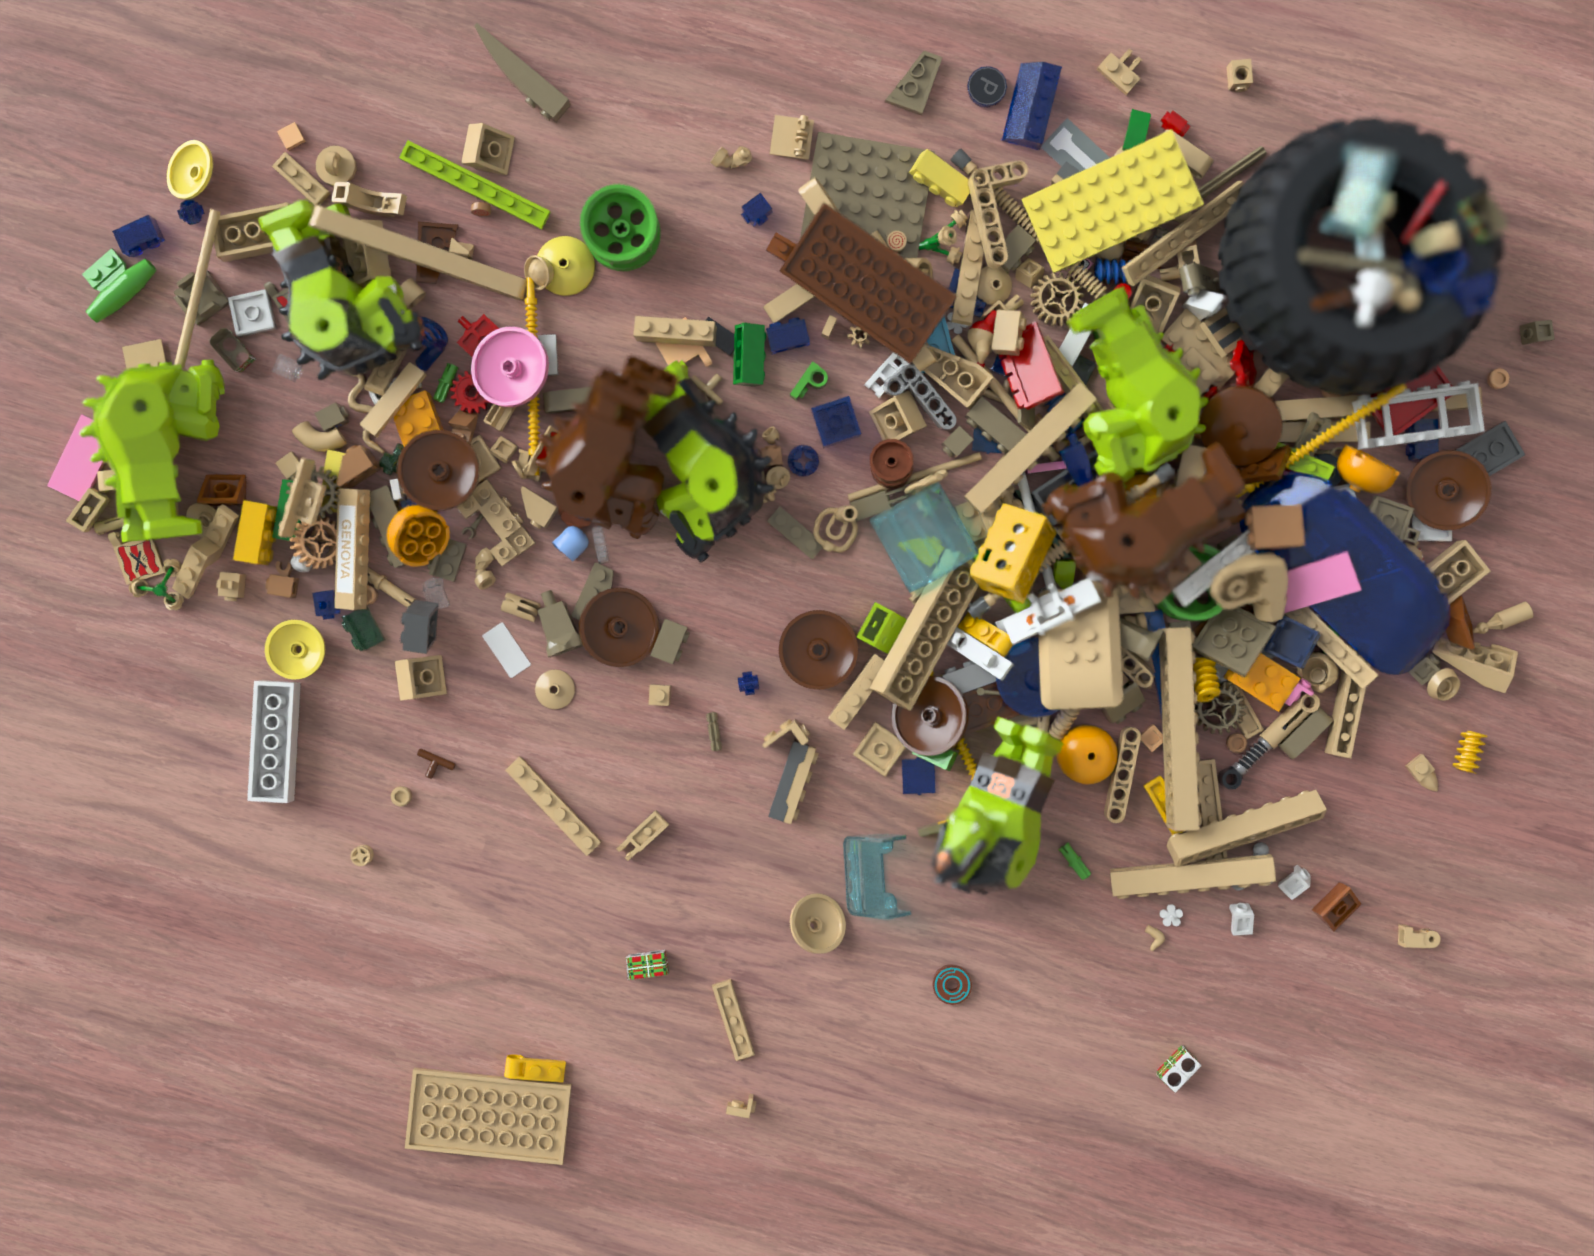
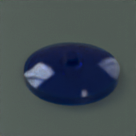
[996,637,1061,718]

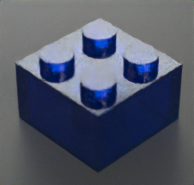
[811,396,861,449]

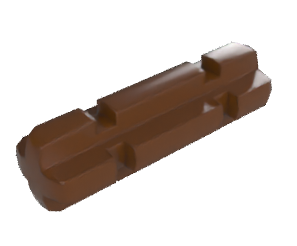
[1311,291,1352,311]

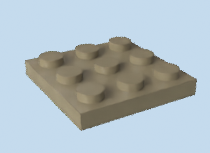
[1192,607,1276,678]

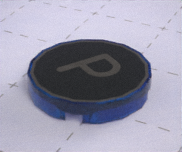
[967,66,1007,108]

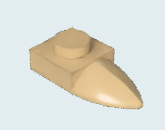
[1405,754,1438,791]

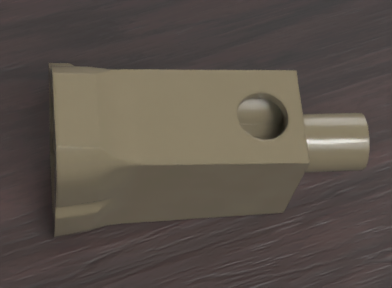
[538,590,583,658]
[1120,617,1163,662]

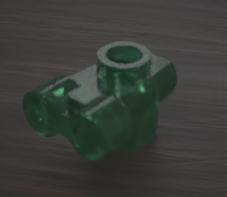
[378,443,404,476]

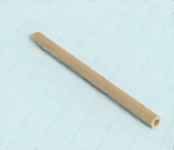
[174,209,221,368]
[951,334,1060,462]

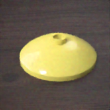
[167,140,213,200]
[537,236,595,296]
[265,620,325,679]

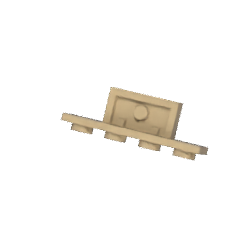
[278,458,327,537]

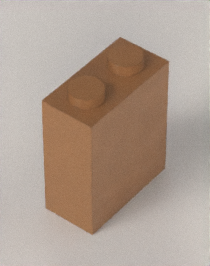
[1245,504,1305,550]

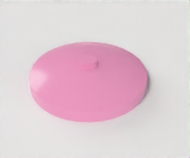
[471,327,549,407]

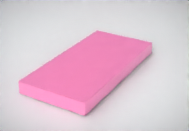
[47,414,105,501]
[1284,551,1361,613]

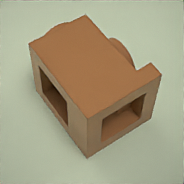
[761,445,783,468]

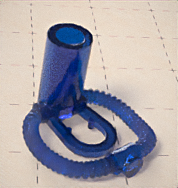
[1403,247,1469,292]
[415,316,448,371]

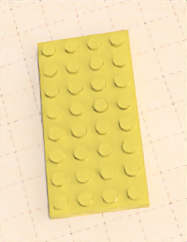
[1022,130,1204,274]

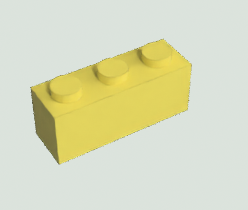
[909,149,970,207]

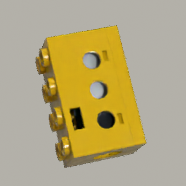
[970,503,1057,604]

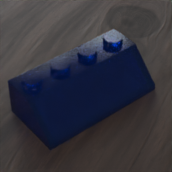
[1001,62,1062,150]

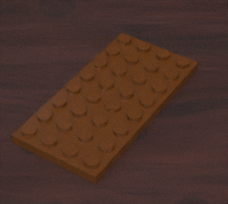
[780,202,957,364]

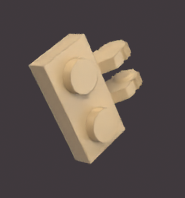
[1097,49,1142,95]

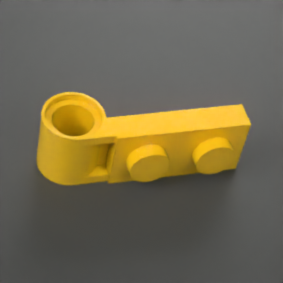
[958,612,1013,657]
[504,1054,566,1082]

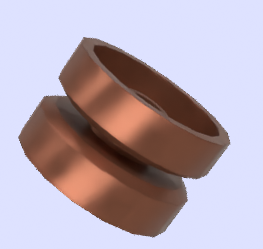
[870,439,913,488]

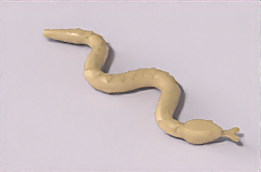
[348,374,385,454]

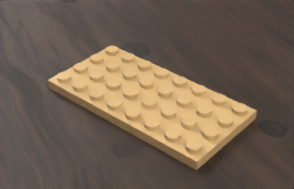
[405,1068,572,1165]

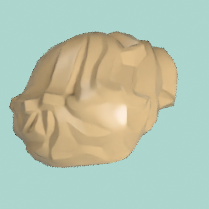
[1297,652,1338,693]

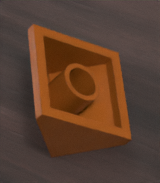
[197,474,246,505]
[1439,594,1475,650]
[1312,882,1361,932]

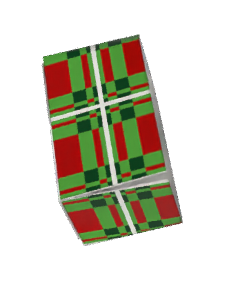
[626,950,669,980]
[1157,1046,1202,1093]

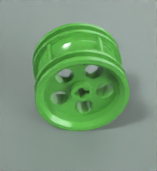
[580,184,661,271]
[1155,544,1223,621]

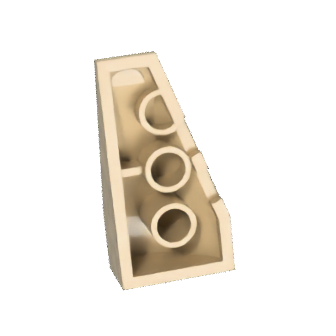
[923,345,994,410]
[1432,638,1518,693]

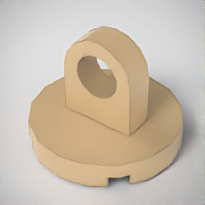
[316,146,356,186]

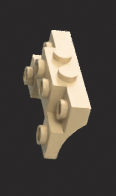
[457,480,536,566]

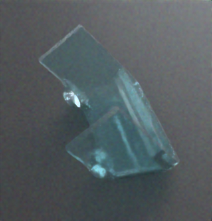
[1320,144,1394,241]
[843,833,911,920]

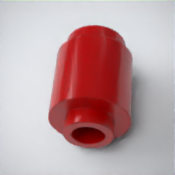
[1160,110,1191,137]

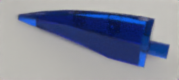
[1059,433,1093,487]

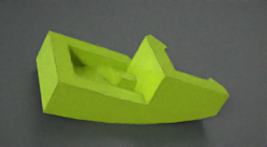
[1053,559,1076,589]

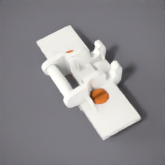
[1003,578,1101,645]

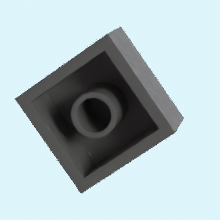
[400,600,439,654]

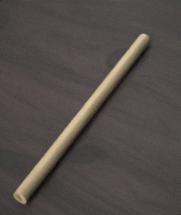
[848,452,981,502]

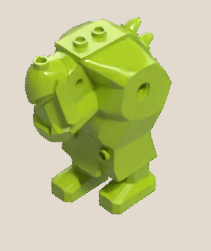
[1067,287,1208,488]
[79,359,225,542]

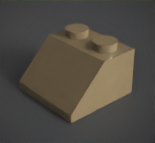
[1100,681,1146,724]

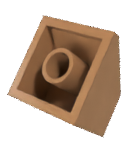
[337,445,382,489]

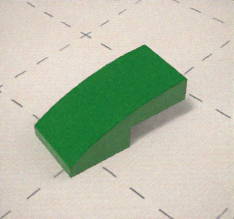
[1122,109,1151,151]

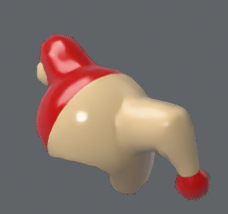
[967,310,997,368]

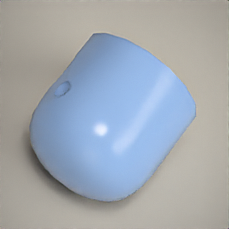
[552,526,589,561]

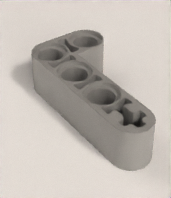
[883,365,956,429]

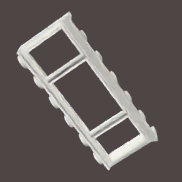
[1352,381,1484,450]

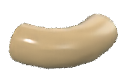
[292,421,347,452]

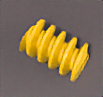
[1192,657,1221,703]
[1452,731,1488,774]

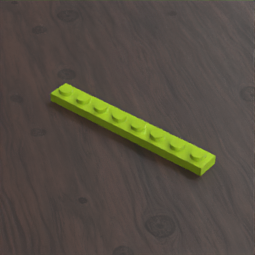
[399,140,551,230]

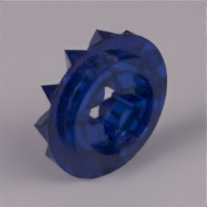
[788,445,819,477]

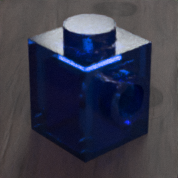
[741,192,773,227]
[312,590,341,620]

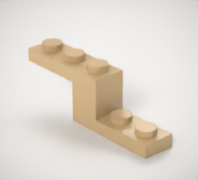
[172,505,239,599]

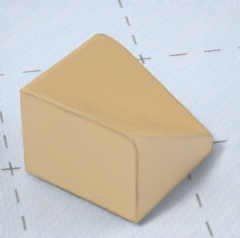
[449,238,474,259]
[1015,258,1044,288]

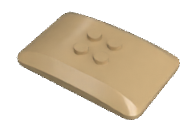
[1038,587,1123,710]

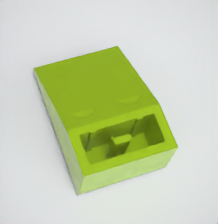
[856,602,907,654]

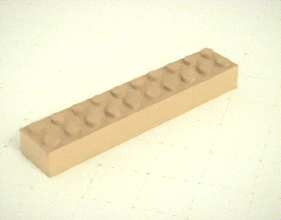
[1158,627,1202,831]

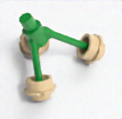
[919,210,968,266]
[129,559,184,610]

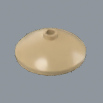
[790,894,846,954]

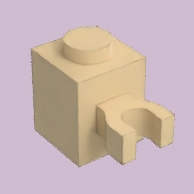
[216,572,246,601]

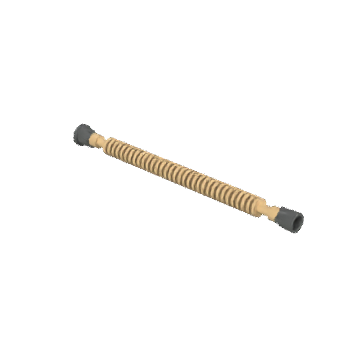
[950,148,1107,299]
[967,462,1176,620]

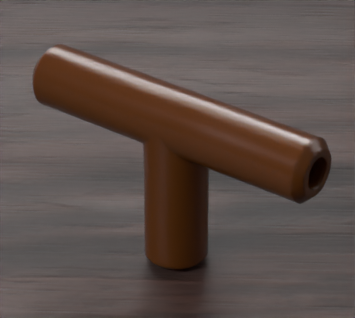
[417,749,456,779]

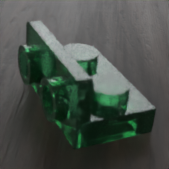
[341,607,385,652]

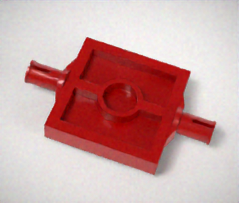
[456,314,499,358]
[1230,340,1257,387]

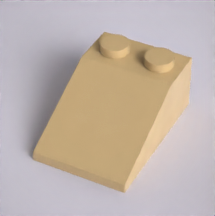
[1129,275,1181,333]

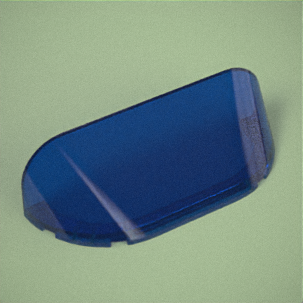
[1239,471,1450,675]

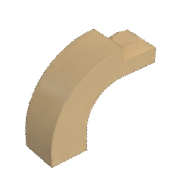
[332,182,407,217]

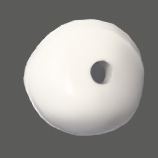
[290,556,312,573]

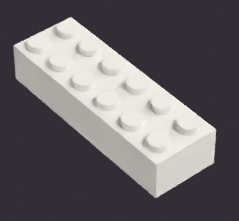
[247,680,301,803]

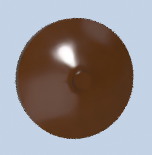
[1200,386,1283,465]
[397,430,480,511]
[1406,450,1491,530]
[579,588,659,667]
[779,610,858,690]
[892,676,969,756]

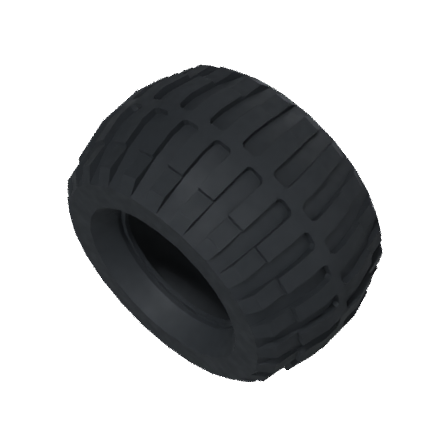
[1218,117,1504,395]

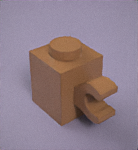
[265,561,299,598]

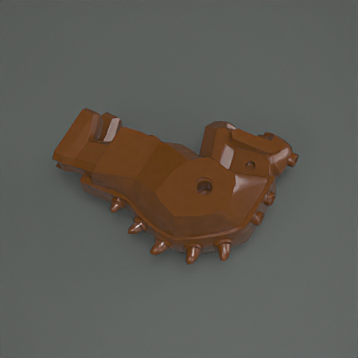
[535,355,680,539]
[1042,443,1246,600]

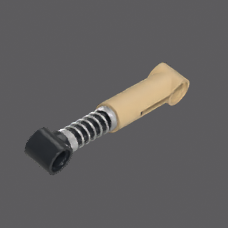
[1218,692,1320,789]

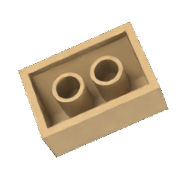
[342,219,391,287]

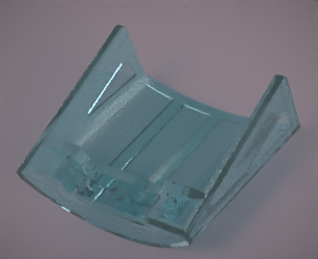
[869,482,979,593]

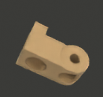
[1398,925,1441,948]

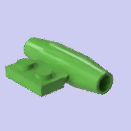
[82,248,157,323]

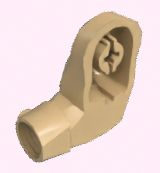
[1210,553,1288,622]

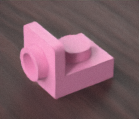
[1285,678,1314,706]

